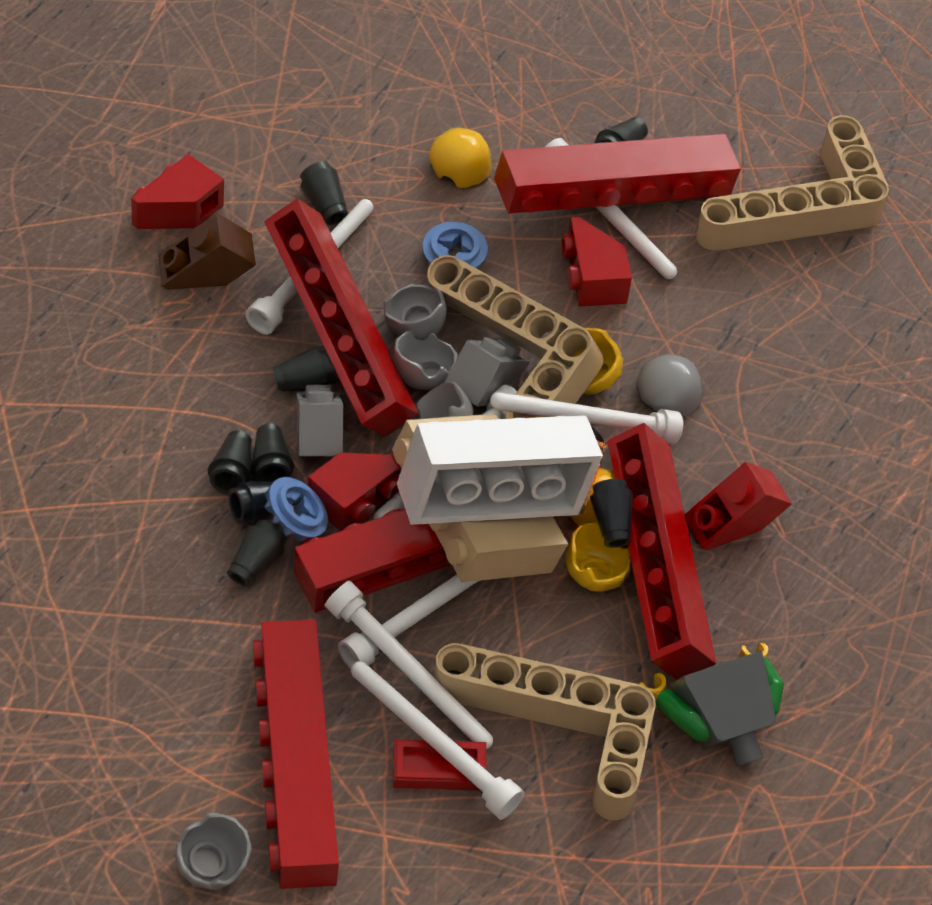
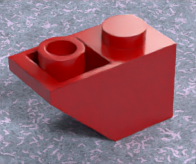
[131,153,224,229]
[561,217,632,306]
[308,452,402,531]
[685,461,792,550]

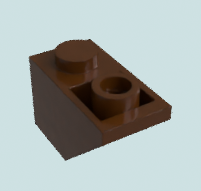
[158,213,256,290]

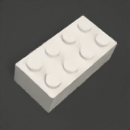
[397,415,603,525]

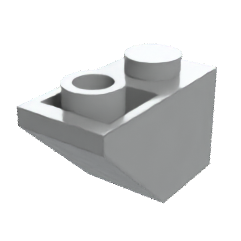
[444,337,530,406]
[296,384,343,456]

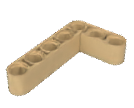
[695,115,889,251]
[427,255,603,419]
[433,643,655,821]

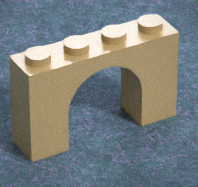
[392,414,568,583]

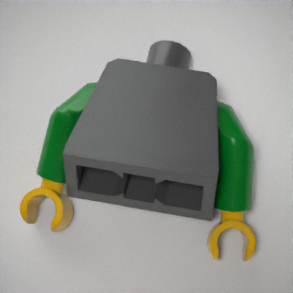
[640,643,784,767]

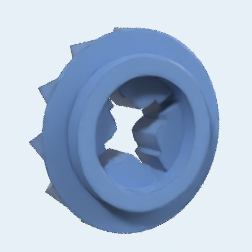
[422,222,488,269]
[264,477,328,542]

